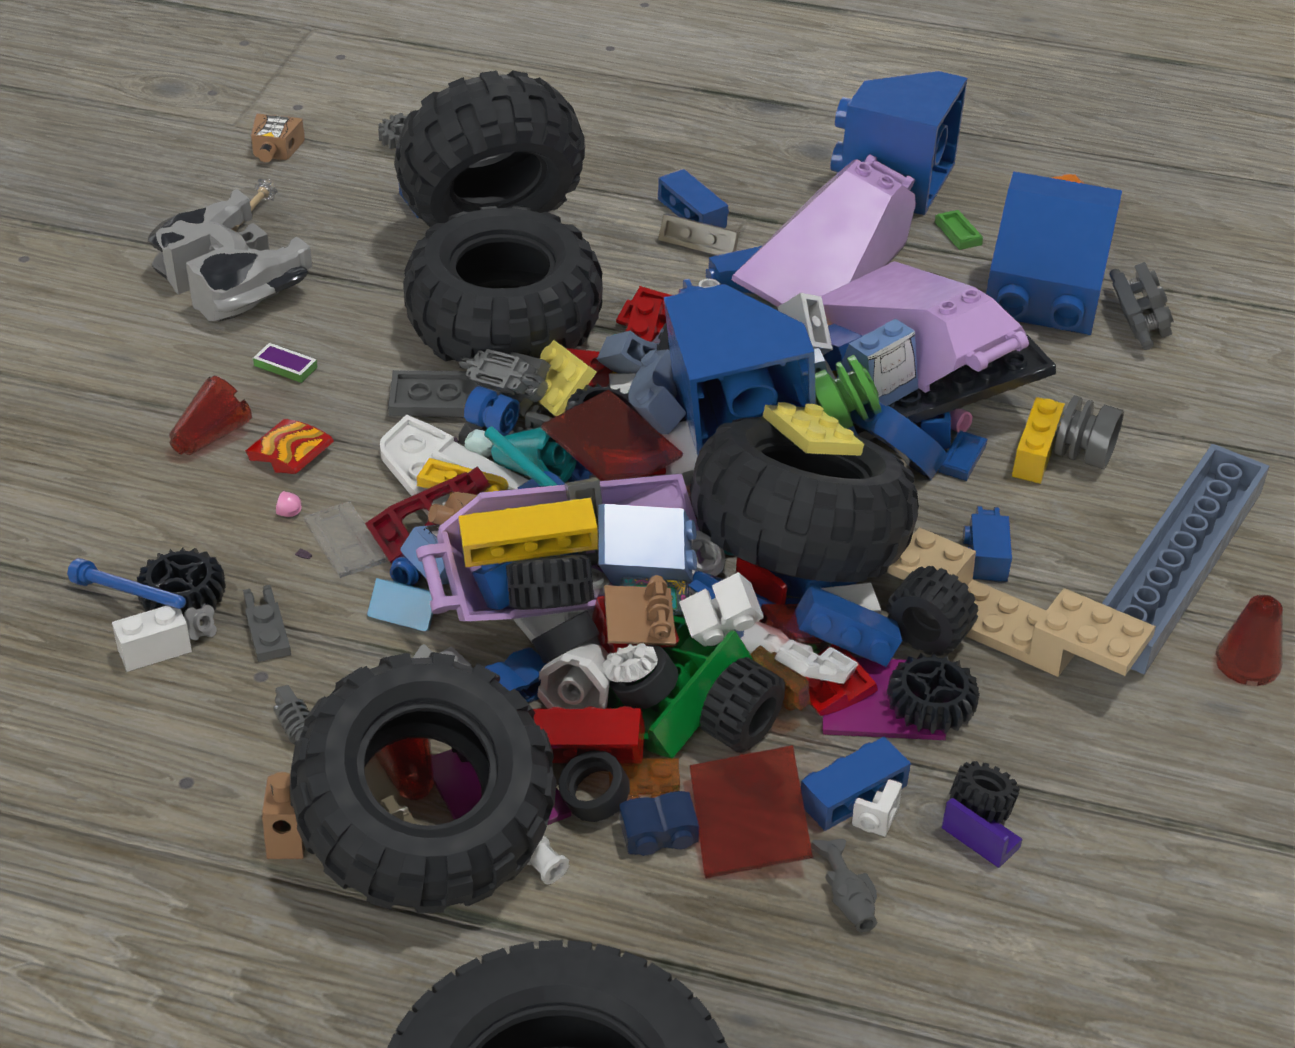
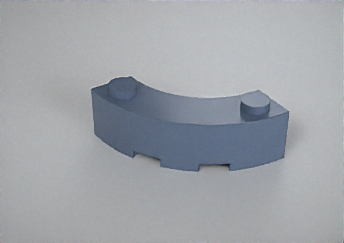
[597,328,664,375]
[628,349,686,434]

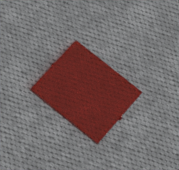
[541,390,683,481]
[689,745,813,878]

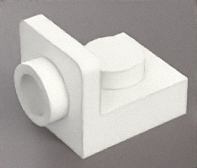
[852,779,902,837]

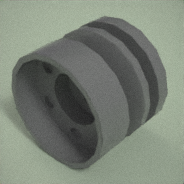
[1054,395,1124,470]

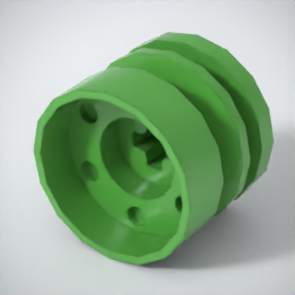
[815,355,882,429]

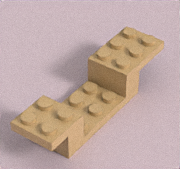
[887,527,1156,677]

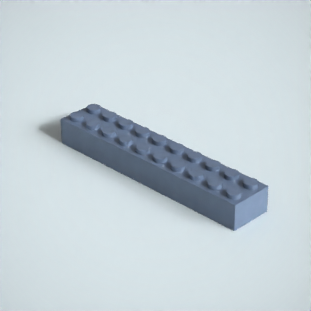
[1102,444,1269,674]

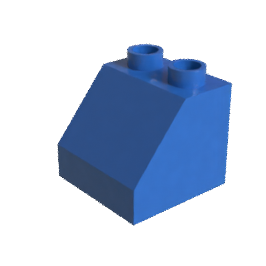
[830,71,968,215]
[986,171,1122,335]
[664,284,816,456]

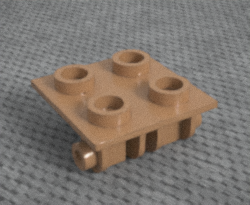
[604,575,676,645]

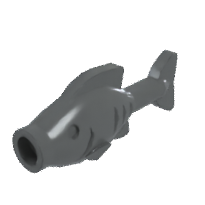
[810,839,877,933]

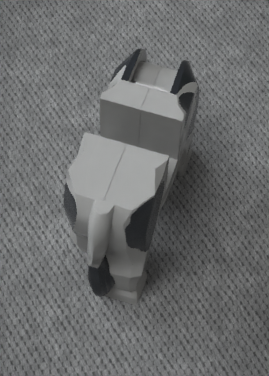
[148,189,313,321]

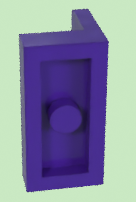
[942,798,1022,868]

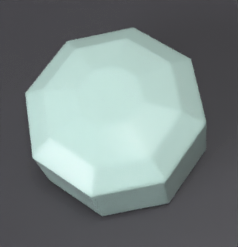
[465,429,493,458]

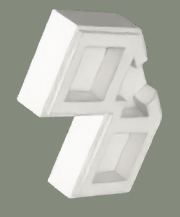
[774,640,858,684]

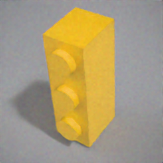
[1012,397,1065,484]

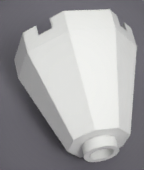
[538,643,610,709]

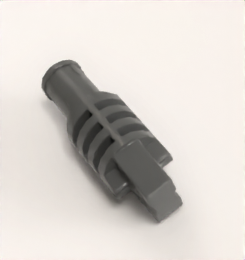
[274,685,310,744]

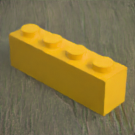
[458,498,598,568]

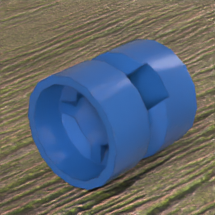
[464,386,520,436]

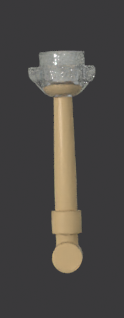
[232,178,278,232]

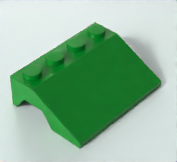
[606,616,753,759]

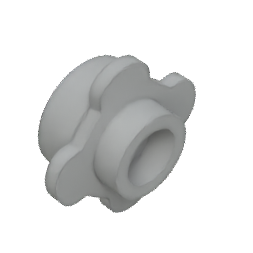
[184,605,217,640]

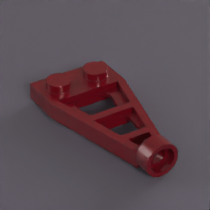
[365,466,492,564]

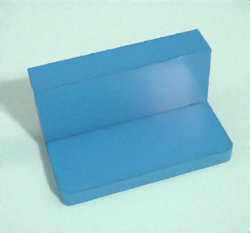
[367,578,446,631]

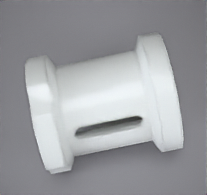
[528,836,569,885]

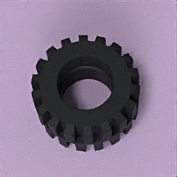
[506,555,594,610]
[887,566,979,656]
[700,657,786,753]

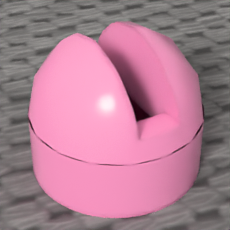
[950,408,972,433]
[276,491,302,517]

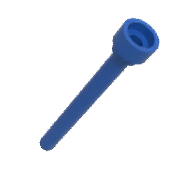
[67,558,186,609]

